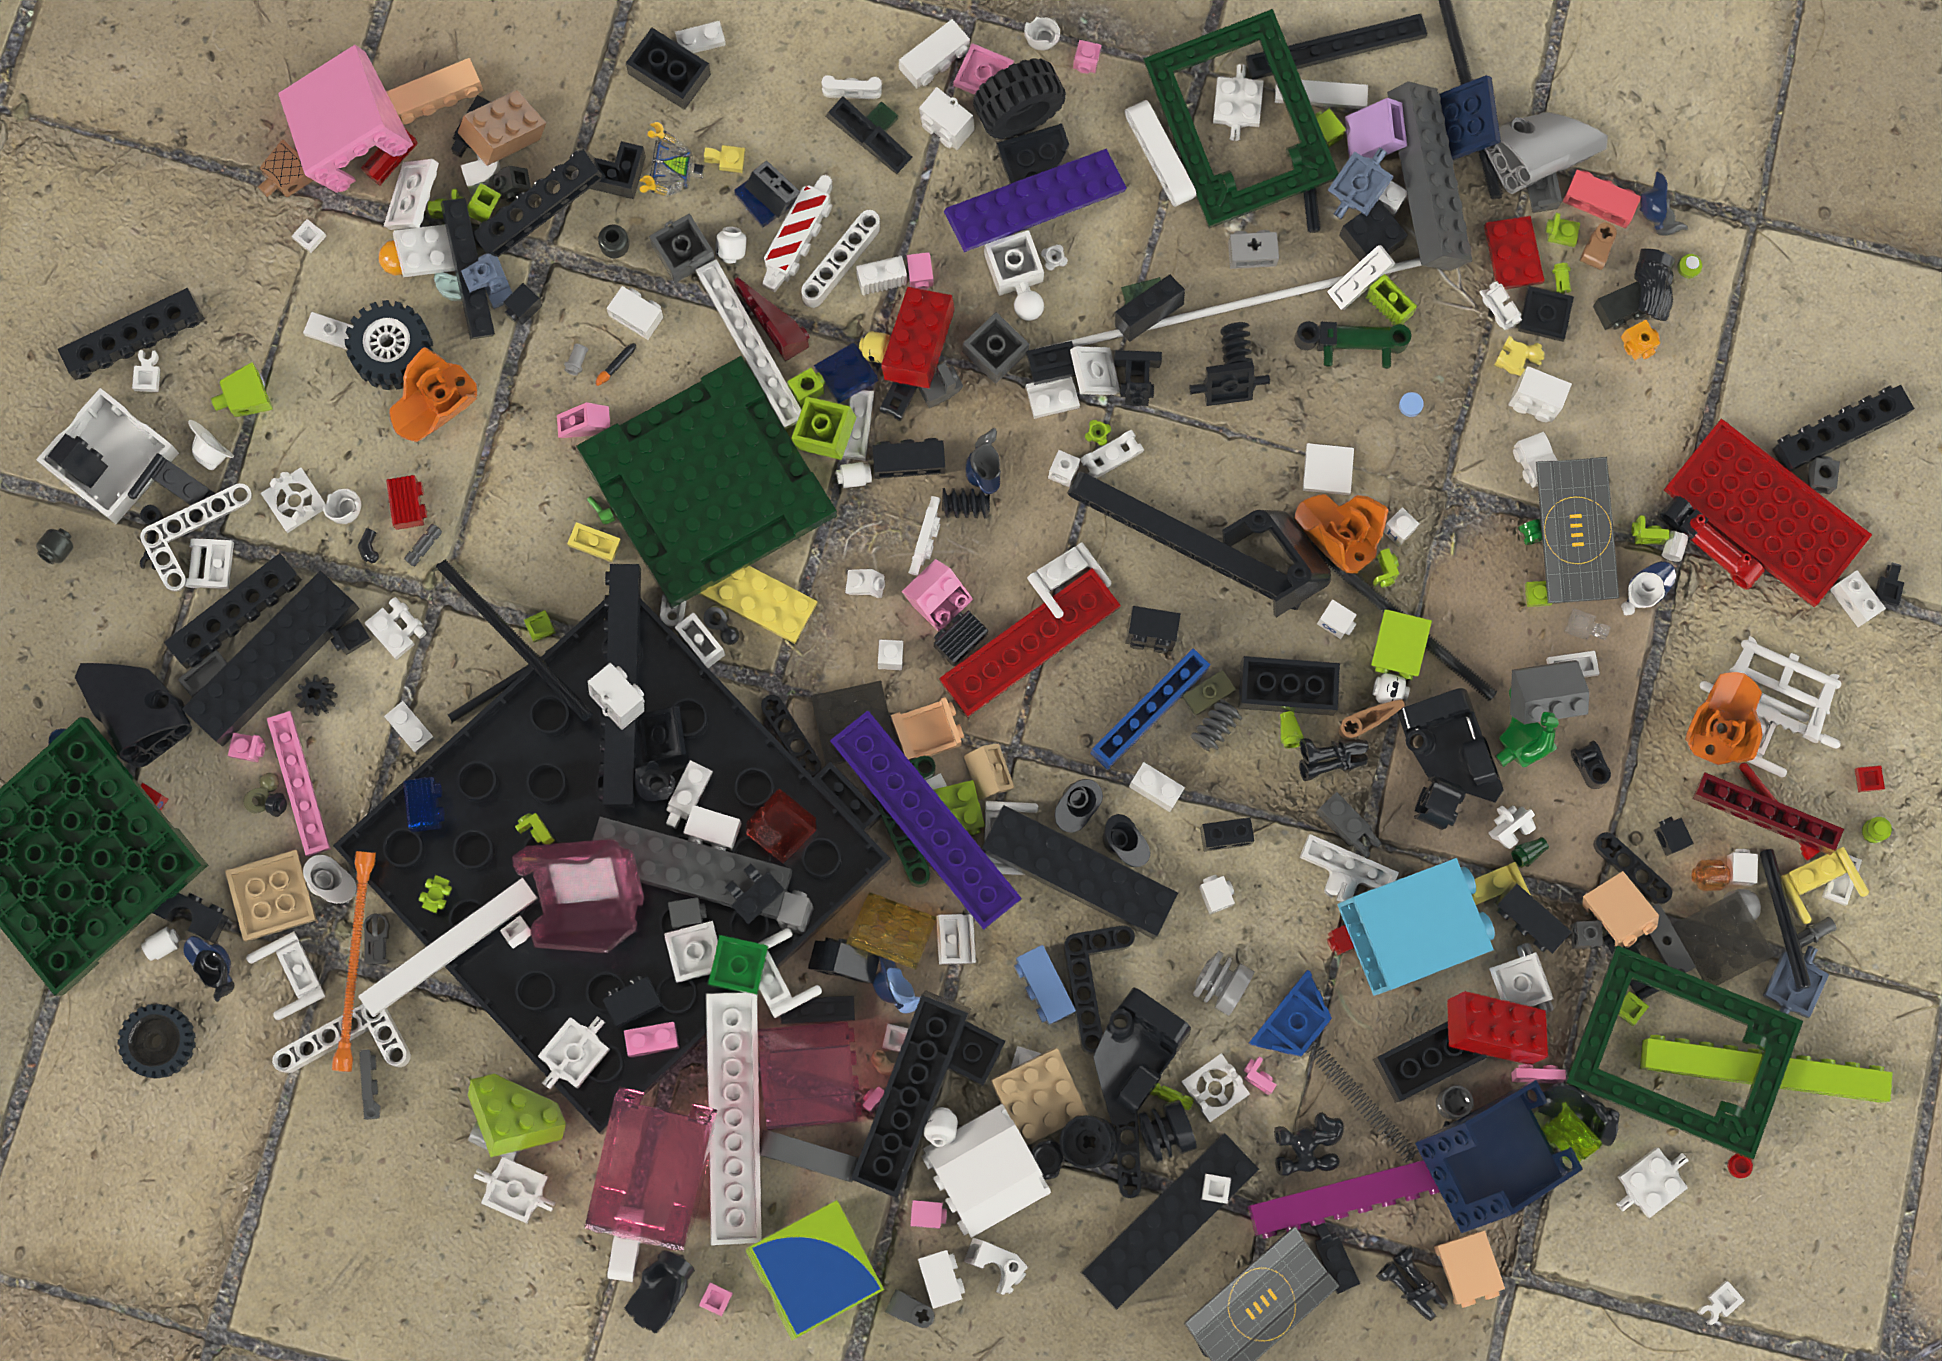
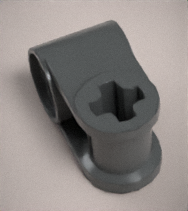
[885,1289,935,1328]

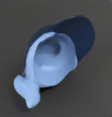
[873,953,920,1013]

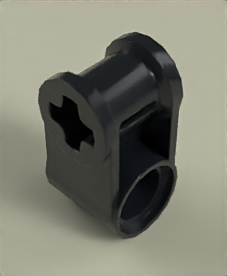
[1571,740,1611,789]

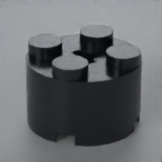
[1414,774,1466,830]

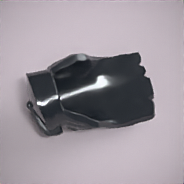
[1634,248,1675,321]
[1538,1083,1620,1147]
[624,1250,695,1334]

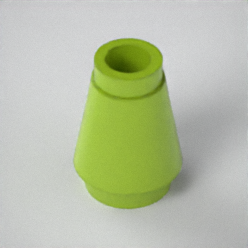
[1280,711,1304,749]

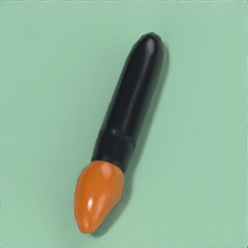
[596,343,636,386]

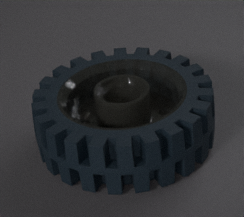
[117,1004,196,1079]

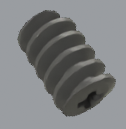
[1191,699,1242,752]

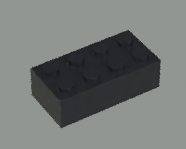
[1238,656,1340,716]
[1373,1021,1487,1103]

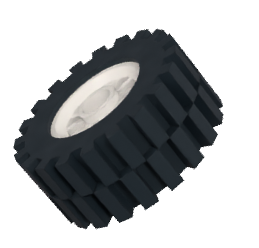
[344,300,433,390]

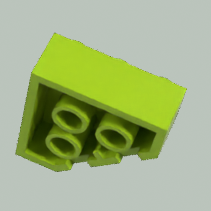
[468,1074,566,1157]

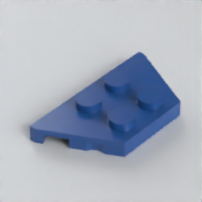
[1249,970,1332,1057]

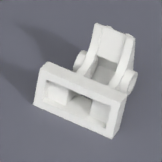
[964,1238,1028,1295]

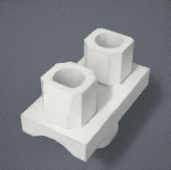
[1489,805,1536,849]

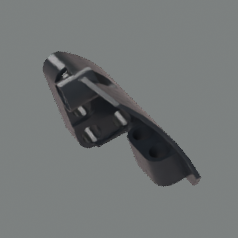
[75,663,192,767]

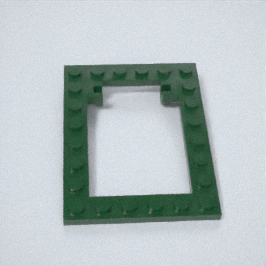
[1143,9,1339,228]
[1565,945,1803,1160]

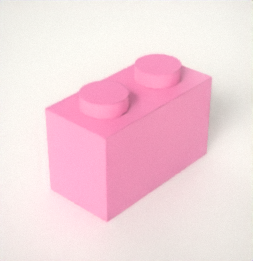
[624,1022,680,1057]

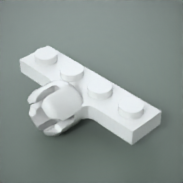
[1299,834,1399,902]

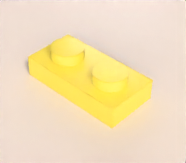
[567,522,621,563]

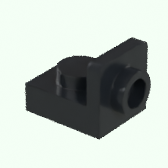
[330,618,371,655]

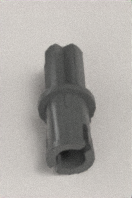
[1797,917,1837,948]

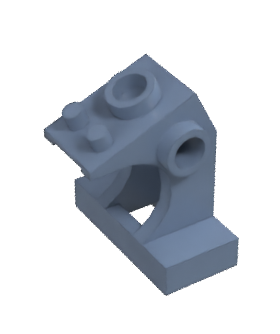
[461,254,512,309]

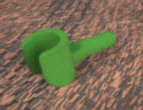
[587,496,615,524]

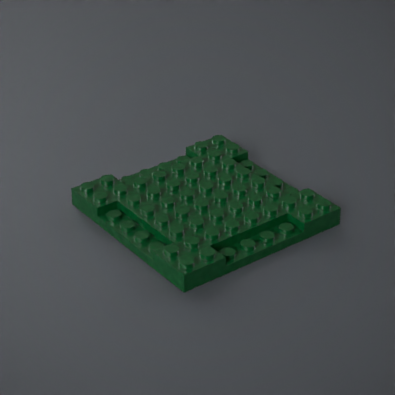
[576,356,837,609]
[0,717,209,996]

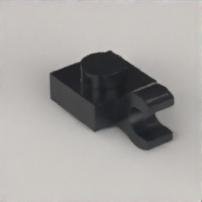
[1875,562,1905,607]

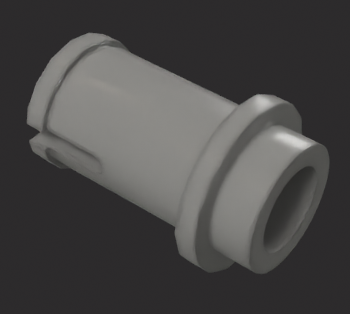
[564,344,588,376]

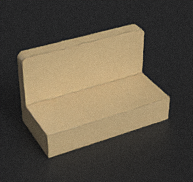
[964,743,1015,800]

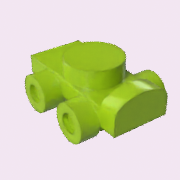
[419,875,452,913]

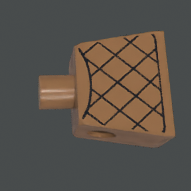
[258,139,314,198]

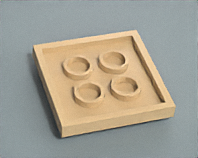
[225,849,317,942]
[990,1047,1088,1145]

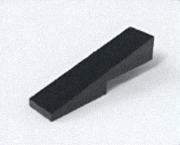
[825,96,913,174]

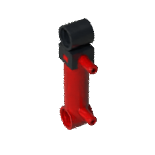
[1660,496,1765,590]

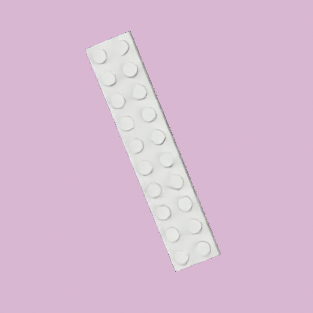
[706,992,761,1245]

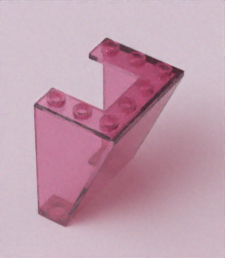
[584,1087,718,1251]

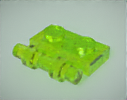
[1541,1107,1603,1162]

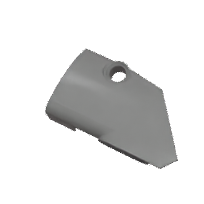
[1484,112,1608,194]

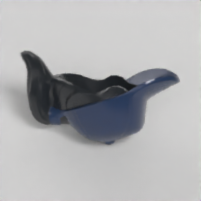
[183,936,235,1002]

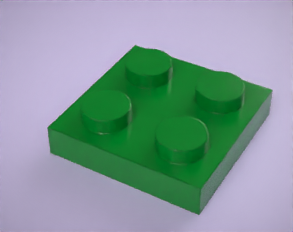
[708,935,769,995]

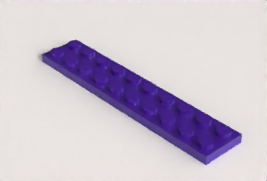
[830,711,1022,930]

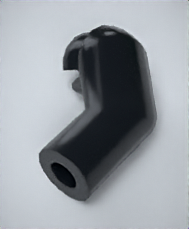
[358,528,379,564]

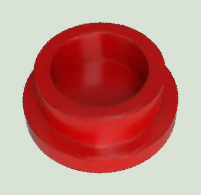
[1727,1154,1753,1179]

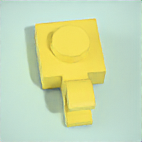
[704,145,745,173]

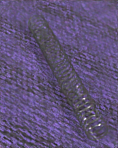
[1306,1040,1418,1163]

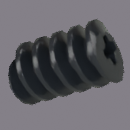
[1220,322,1253,365]
[942,488,990,519]

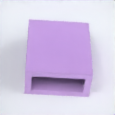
[1345,98,1407,159]

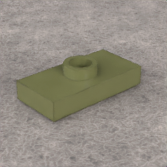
[1182,670,1236,716]

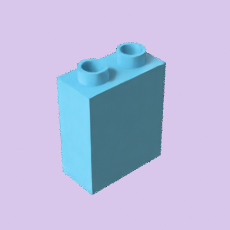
[1337,858,1495,996]

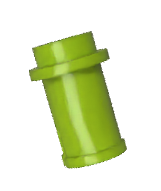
[1552,263,1571,294]

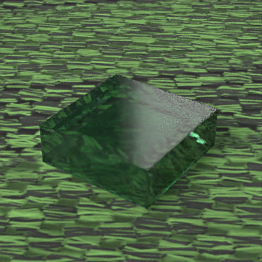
[866,101,899,132]

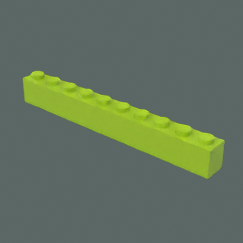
[1640,1035,1893,1103]

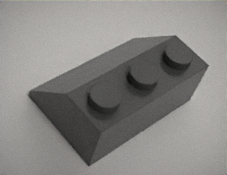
[1510,660,1589,724]

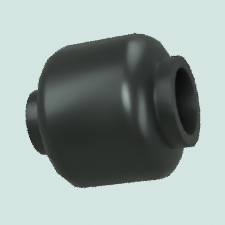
[598,224,630,259]
[36,528,73,565]

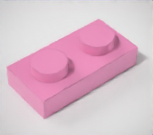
[1511,1064,1566,1084]

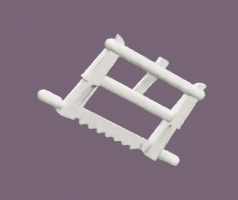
[1699,636,1841,749]

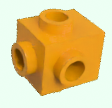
[1621,320,1660,360]

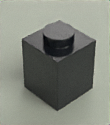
[503,283,542,325]

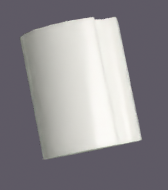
[1662,531,1689,562]

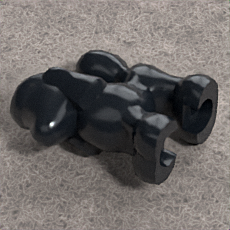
[1274,1112,1344,1176]

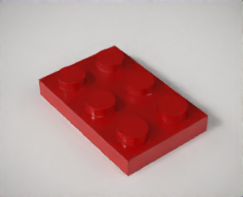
[1484,216,1545,290]

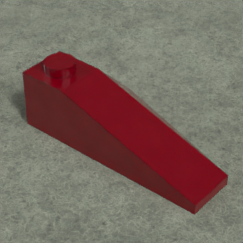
[734,277,810,362]

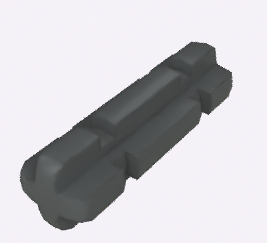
[404,524,442,566]

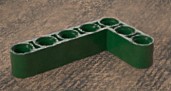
[870,755,936,888]

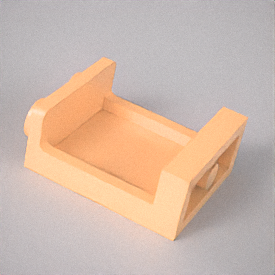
[891,697,964,761]
[1582,871,1659,948]
[1434,1231,1505,1308]

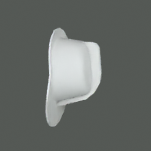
[188,420,234,470]
[303,855,357,904]

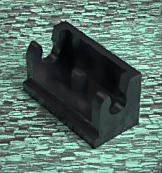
[744,160,800,218]

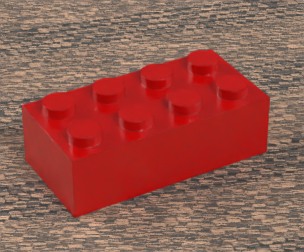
[881,287,955,389]
[1447,991,1548,1065]

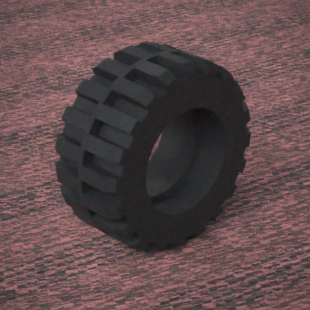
[973,58,1066,139]

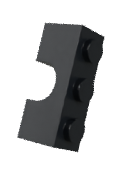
[152,892,229,944]

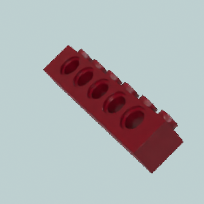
[1692,772,1844,856]

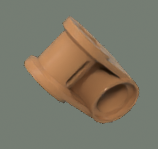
[1580,222,1617,270]

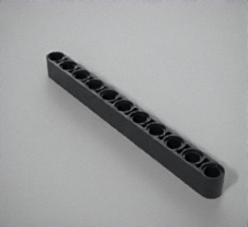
[1067,472,1302,610]

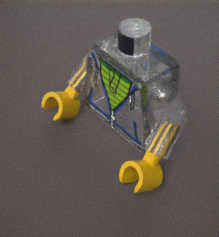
[639,122,705,197]

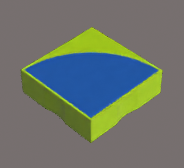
[745,1200,884,1340]

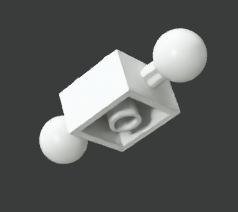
[984,230,1044,321]

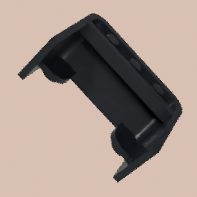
[1222,510,1331,618]

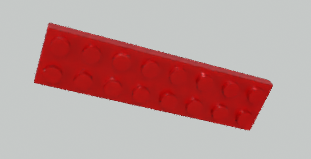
[939,568,1121,718]

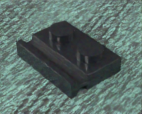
[1026,341,1076,385]

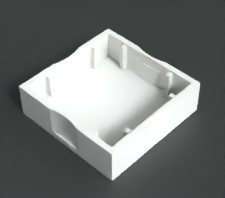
[36,388,179,524]

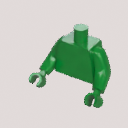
[1495,688,1559,768]

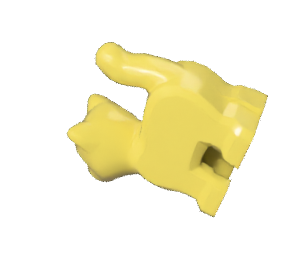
[1495,336,1545,376]

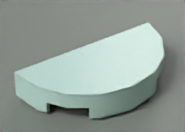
[434,272,462,301]

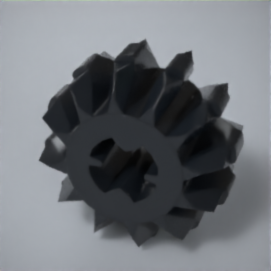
[295,675,338,716]

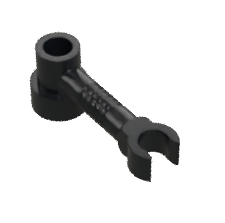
[140,505,163,570]

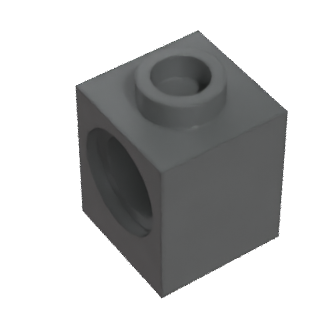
[1807,456,1840,495]
[668,898,707,930]
[1570,921,1603,949]

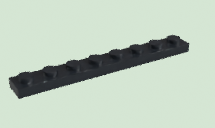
[1245,13,1428,80]

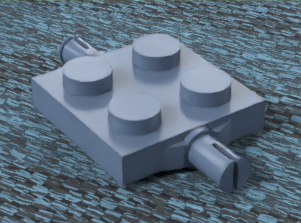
[1328,147,1394,219]
[1763,946,1829,1018]

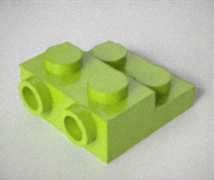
[933,780,985,836]

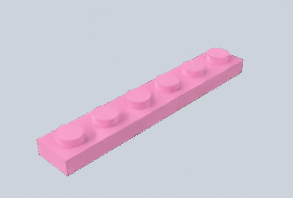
[267,711,331,857]

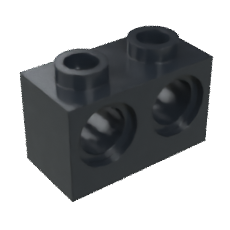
[1200,817,1254,852]

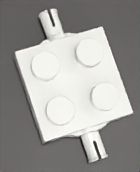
[1213,64,1263,141]
[908,496,941,576]
[538,1016,610,1089]
[1616,1147,1688,1218]
[474,1157,556,1223]

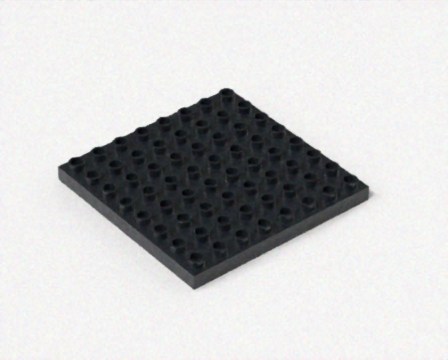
[333,599,891,1135]

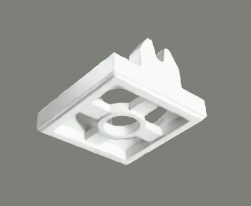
[261,468,325,533]
[1181,1053,1250,1123]

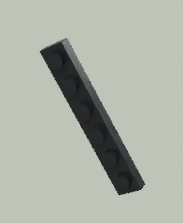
[441,198,495,340]

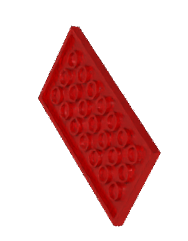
[1664,418,1872,607]

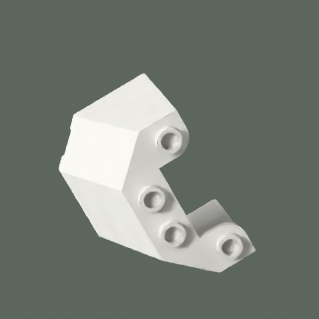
[921,1104,1051,1238]

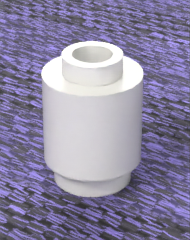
[836,462,872,488]
[141,927,181,961]

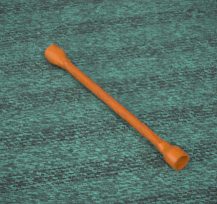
[332,851,376,1072]

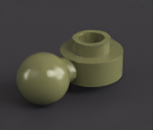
[243,773,279,814]

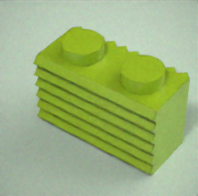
[1366,274,1418,325]

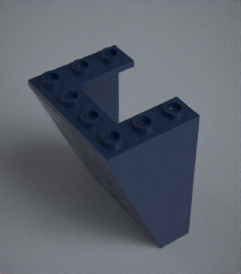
[1415,1080,1583,1234]

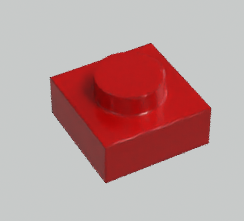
[1855,765,1885,793]

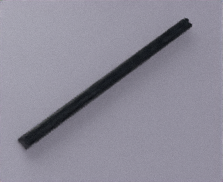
[1438,0,1503,199]
[1311,541,1497,701]
[436,559,594,721]

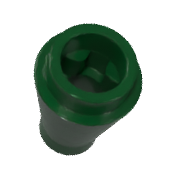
[1511,837,1549,868]

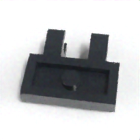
[725,863,785,924]

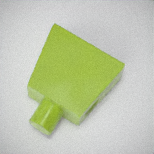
[211,362,273,417]

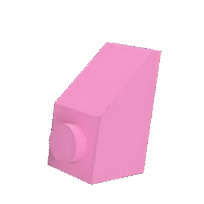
[557,402,610,438]

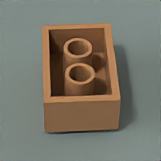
[458,90,546,166]

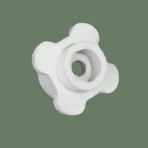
[1041,245,1068,270]

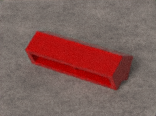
[361,130,418,186]

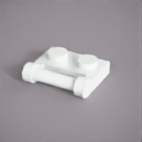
[185,539,234,589]

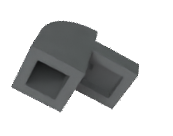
[918,362,963,409]

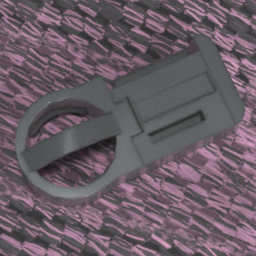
[363,913,390,965]

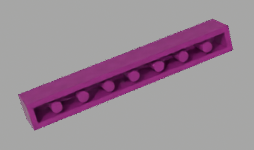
[1248,1160,1440,1239]

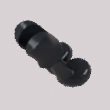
[1299,738,1368,781]
[1376,1245,1448,1321]

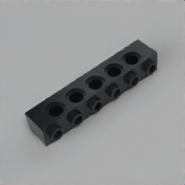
[473,149,606,257]
[57,288,205,380]
[1772,385,1915,472]
[164,553,302,669]

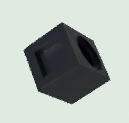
[1654,817,1694,856]

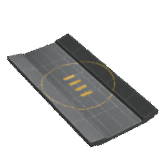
[1536,457,1619,604]
[1184,1226,1339,1361]

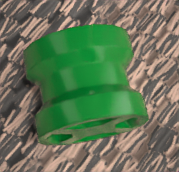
[1518,519,1542,546]

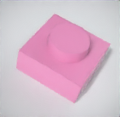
[863,1086,884,1114]
[699,1282,733,1316]

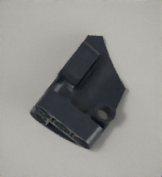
[1397,688,1504,803]
[1093,987,1191,1125]

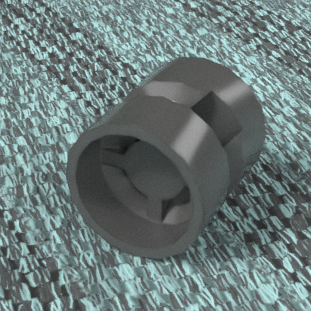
[1436,1085,1474,1120]

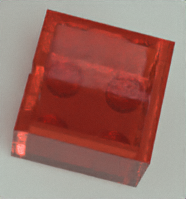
[746,789,816,864]

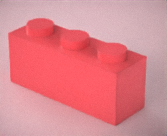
[1562,170,1641,229]

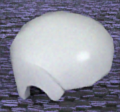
[1024,17,1060,51]
[322,488,361,524]

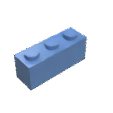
[1014,945,1076,1026]

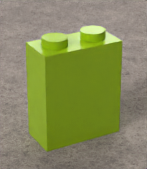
[1371,609,1432,680]

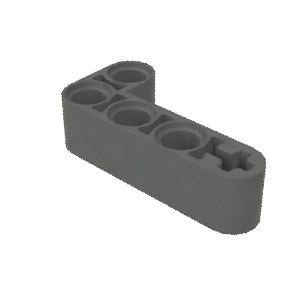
[760,1130,859,1182]

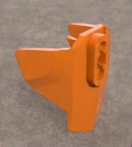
[390,347,477,442]
[1294,494,1388,573]
[1685,672,1763,765]

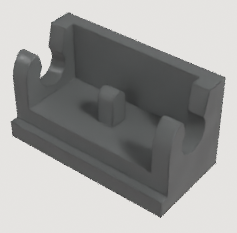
[1527,172,1562,213]

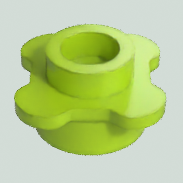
[1085,420,1111,446]

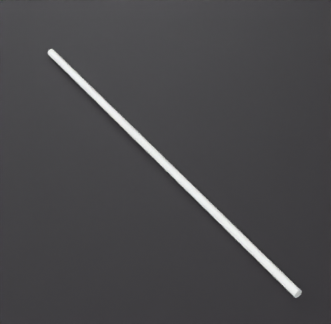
[1036,258,1422,349]

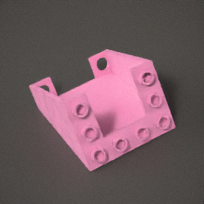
[278,45,413,193]

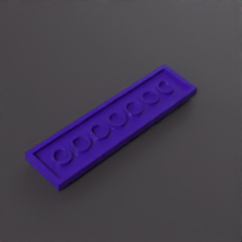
[944,148,1127,252]

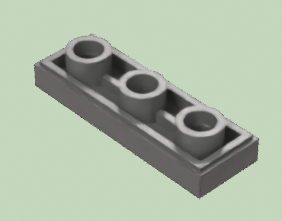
[1648,903,1696,973]

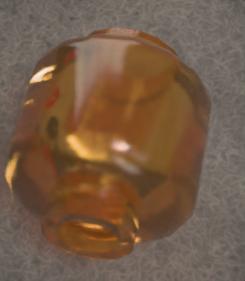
[1691,860,1731,891]

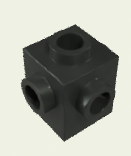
[493,165,531,202]

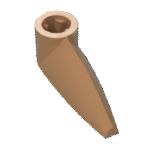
[1339,699,1405,740]

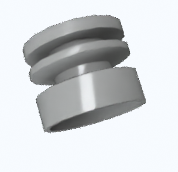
[1193,950,1255,1016]

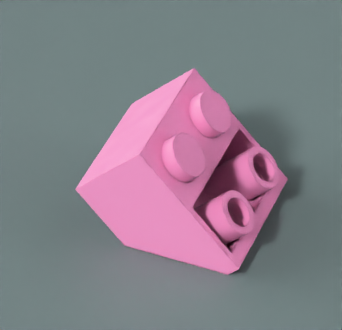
[902,559,973,631]

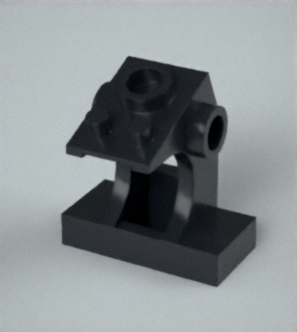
[1113,350,1162,406]

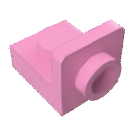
[1073,40,1101,74]
[228,732,265,763]
[1243,1056,1276,1095]

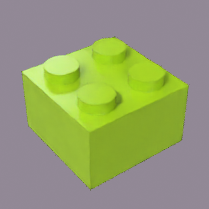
[791,396,856,460]

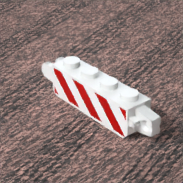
[762,175,832,292]

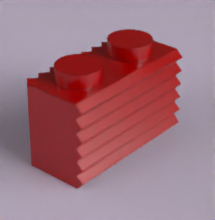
[386,475,427,530]

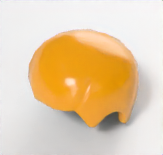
[379,240,403,276]

